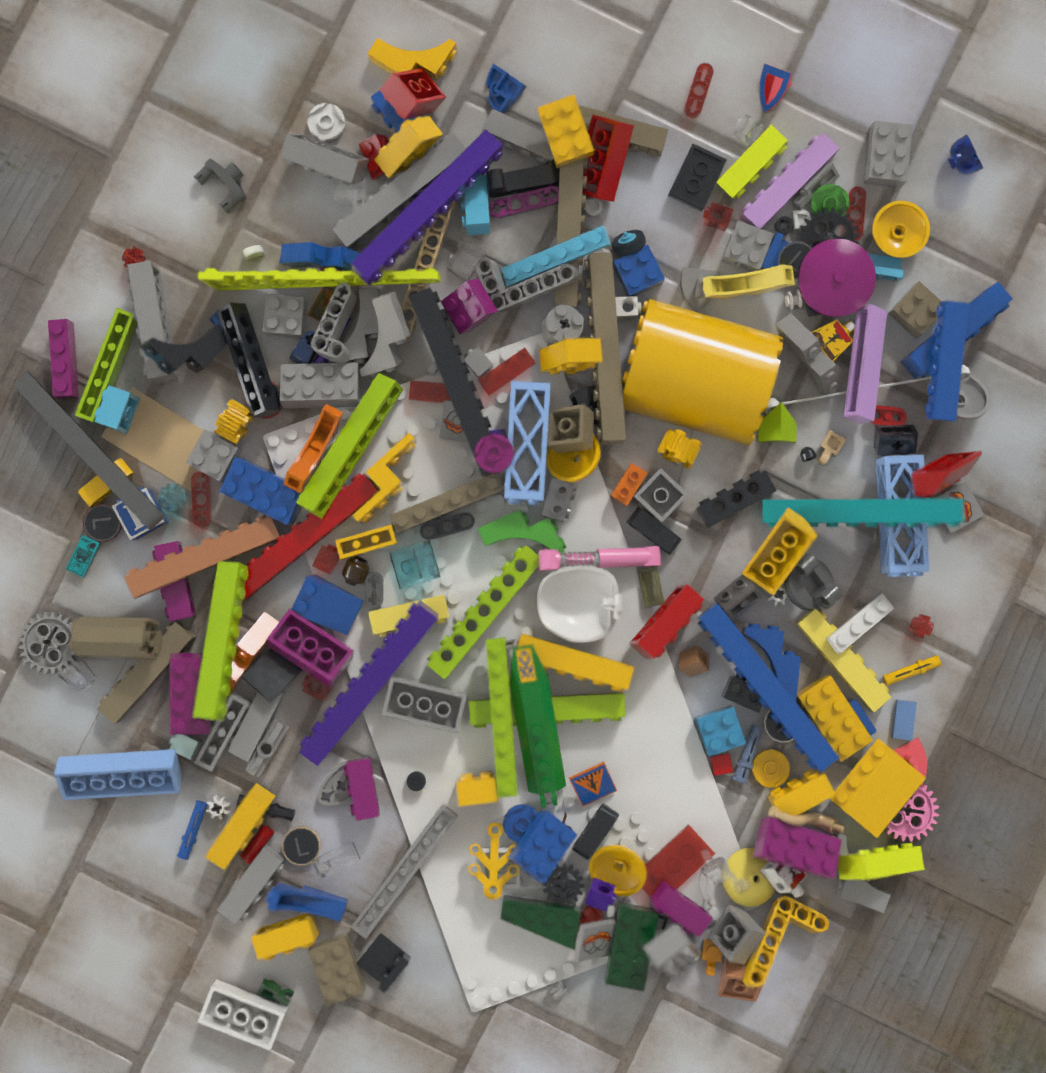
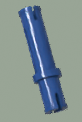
[177,800,208,860]

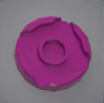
[475,434,514,473]

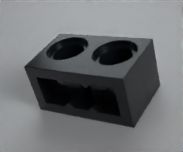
[721,674,762,713]

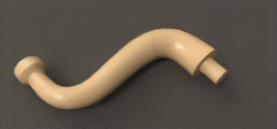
[768,806,845,833]

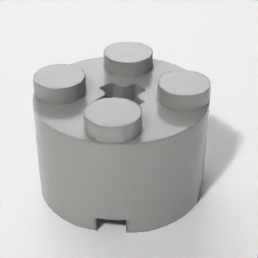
[541,304,584,345]

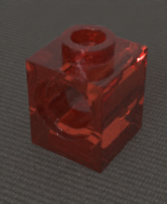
[702,202,734,231]
[312,544,340,575]
[302,675,332,702]

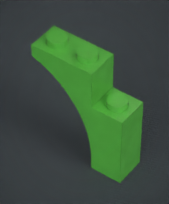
[477,510,567,552]

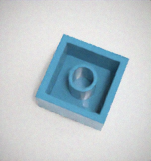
[695,705,746,756]

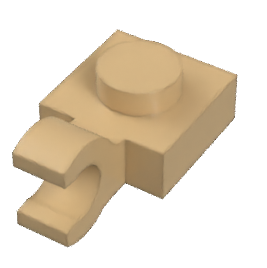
[816,430,847,466]

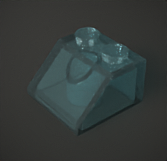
[389,540,441,589]

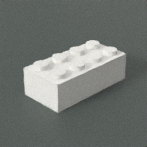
[198,979,288,1051]

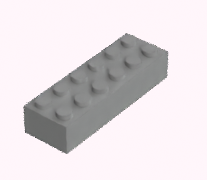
[126,260,179,384]

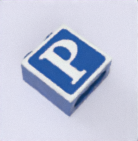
[112,487,169,541]

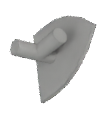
[681,267,720,312]

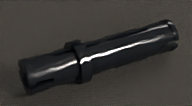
[236,794,296,822]

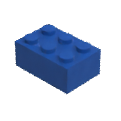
[508,810,578,883]

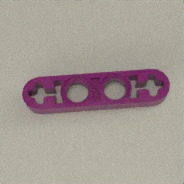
[489,186,559,219]

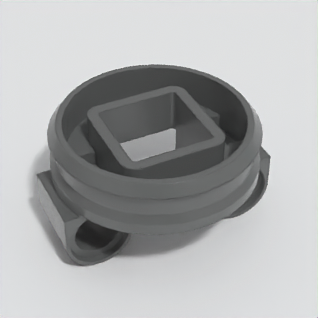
[784,553,842,611]

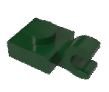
[257,978,294,1006]

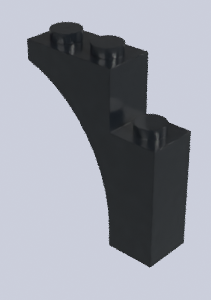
[140,324,227,375]

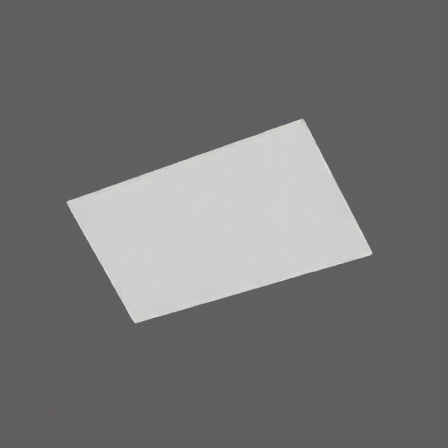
[263,333,760,1012]

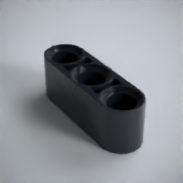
[626,507,682,555]
[420,512,475,540]
[572,803,619,861]

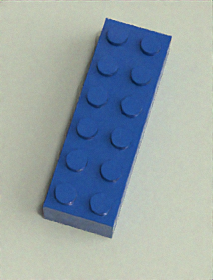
[900,282,1013,379]

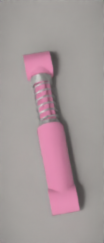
[539,546,661,571]

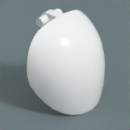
[537,566,624,643]

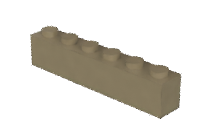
[578,105,669,157]
[390,473,505,534]
[97,622,196,724]

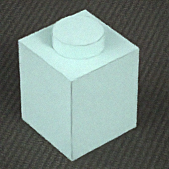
[169,734,202,760]

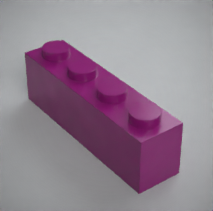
[48,319,79,400]
[153,541,196,621]

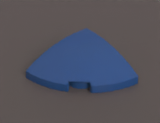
[486,63,526,114]

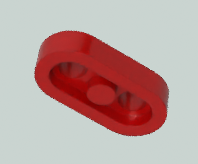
[870,405,907,426]

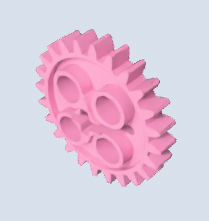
[886,785,939,842]

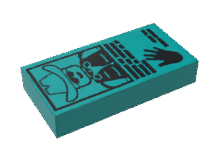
[66,535,101,578]

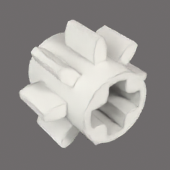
[766,583,789,606]
[206,795,231,820]

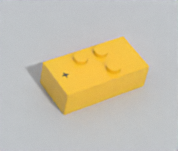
[205,783,275,870]

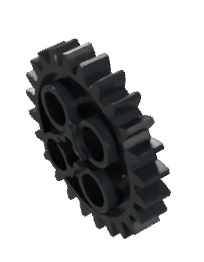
[796,207,860,249]

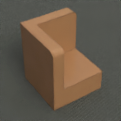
[679,646,709,677]

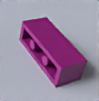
[344,757,380,821]
[650,880,713,937]

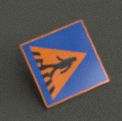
[569,762,617,807]

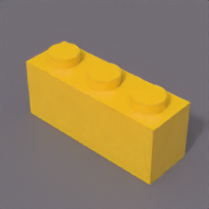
[335,525,398,560]

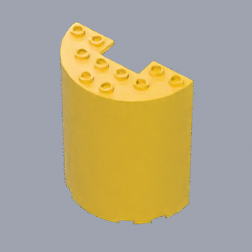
[622,298,783,446]

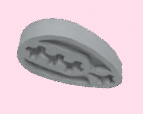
[317,761,352,806]

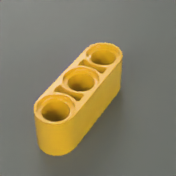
[78,458,134,508]

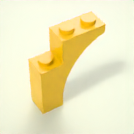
[367,38,458,81]

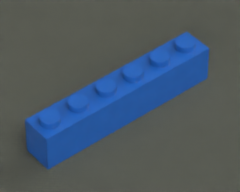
[925,300,969,421]

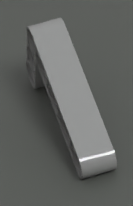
[476,258,580,312]

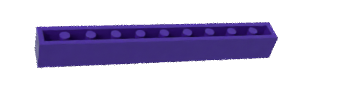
[351,129,503,285]
[299,600,438,766]

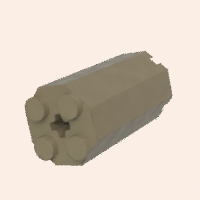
[69,617,162,660]

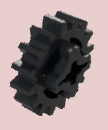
[542,862,584,906]

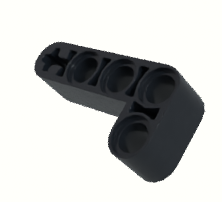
[486,164,560,198]

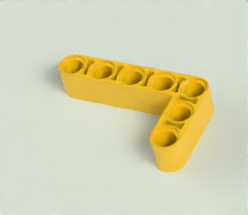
[743,896,829,988]

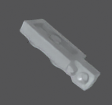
[791,161,840,209]

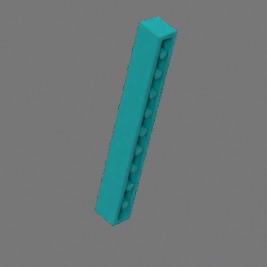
[763,499,964,527]

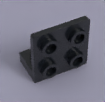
[357,933,411,993]

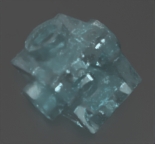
[158,484,188,511]

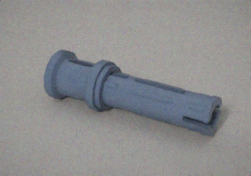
[731,725,764,785]

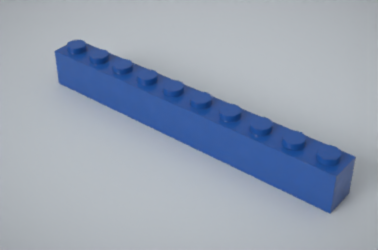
[697,603,839,772]

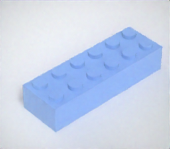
[54,749,183,800]

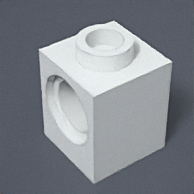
[615,296,641,319]

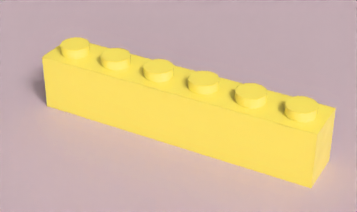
[795,609,892,712]

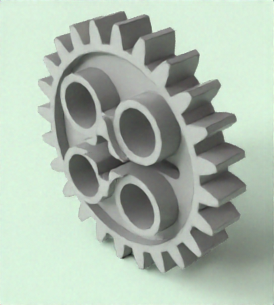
[18,612,77,674]

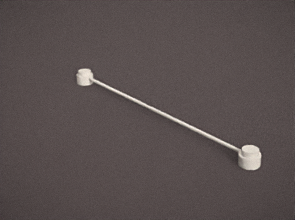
[765,365,971,414]

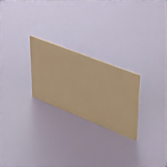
[101,387,204,492]

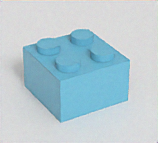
[95,385,140,434]

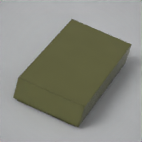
[638,566,665,608]

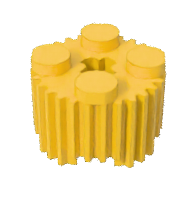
[214,399,254,444]
[657,429,702,469]

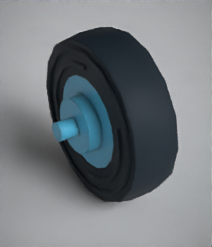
[611,230,646,256]

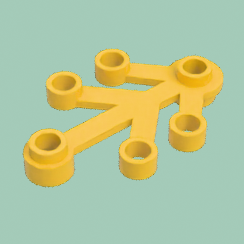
[468,822,519,900]

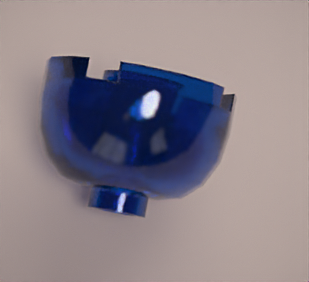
[948,134,983,174]

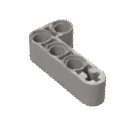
[311,283,358,364]

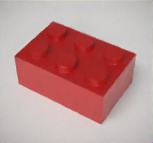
[379,68,446,119]

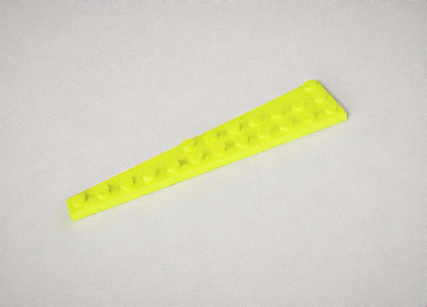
[198,268,441,291]

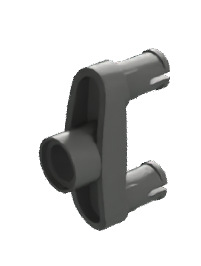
[193,158,247,213]

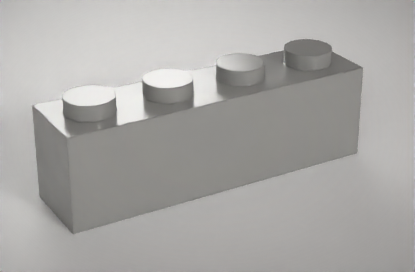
[482,109,554,165]
[227,690,286,762]
[194,691,250,772]
[217,845,285,925]

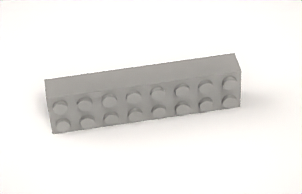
[332,133,466,251]

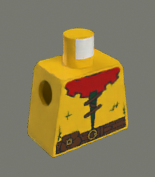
[811,320,855,361]

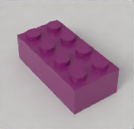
[266,609,354,688]
[170,653,210,735]
[753,817,842,879]

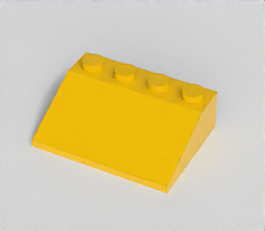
[829,739,926,838]

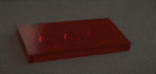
[642,824,715,898]

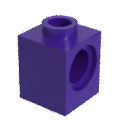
[584,877,617,912]

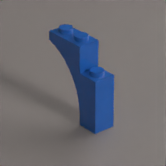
[279,242,361,271]
[742,623,801,702]
[266,882,348,922]

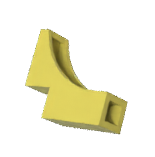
[703,264,795,299]

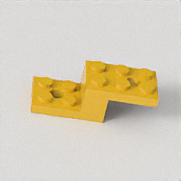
[352,433,417,523]

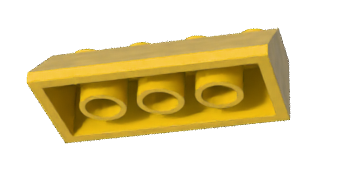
[741,507,817,596]

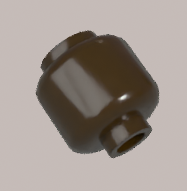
[342,556,370,586]

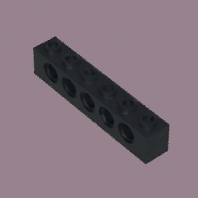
[217,302,281,418]

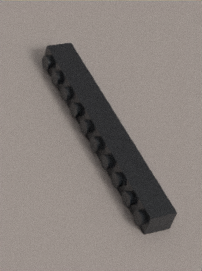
[409,287,492,477]

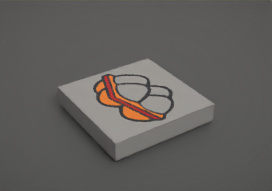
[439,400,468,442]
[934,482,984,534]
[573,919,617,962]

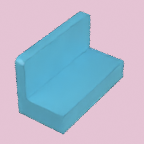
[868,253,904,282]

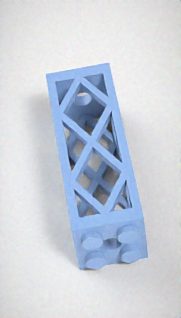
[504,381,550,506]
[876,455,929,577]

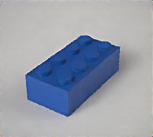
[219,457,305,525]

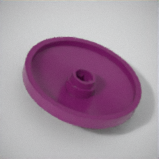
[798,239,876,317]

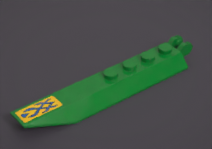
[509,644,566,808]

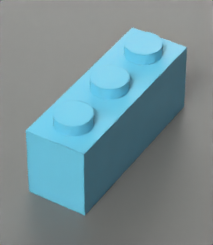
[461,175,490,235]

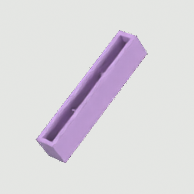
[741,133,840,229]
[844,304,887,424]

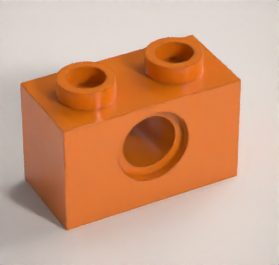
[610,463,648,507]

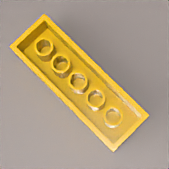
[517,633,634,692]

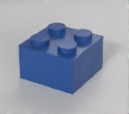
[613,245,665,297]

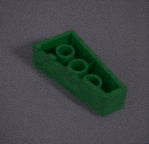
[500,895,581,951]

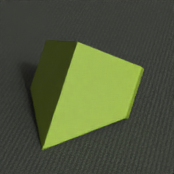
[758,402,797,443]

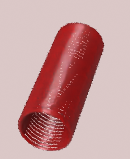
[240,825,274,864]

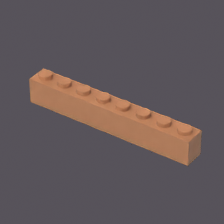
[124,515,280,599]

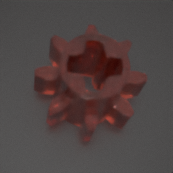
[122,246,146,268]
[910,614,934,639]
[580,905,603,924]

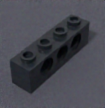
[696,470,777,528]

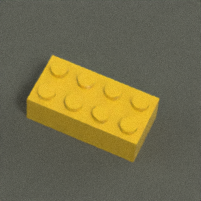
[796,674,873,762]

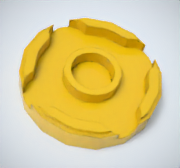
[751,749,790,788]

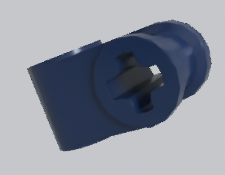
[289,331,316,364]

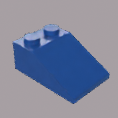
[291,574,364,635]

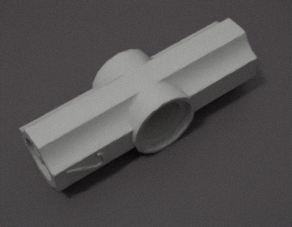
[245,719,290,778]

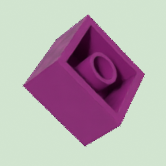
[441,278,498,334]

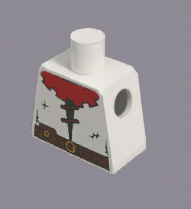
[761,862,807,898]

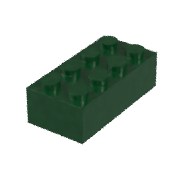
[604,902,659,992]

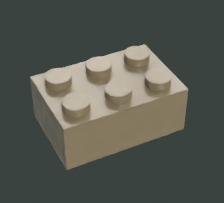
[308,932,366,1006]

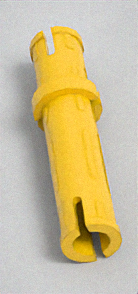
[882,655,942,686]

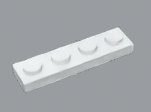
[826,593,894,654]

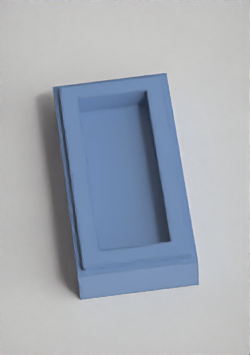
[891,700,917,741]

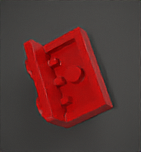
[359,134,390,180]

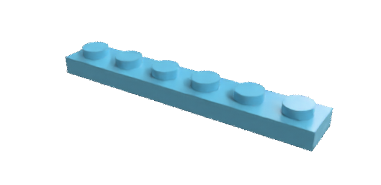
[501,226,611,287]

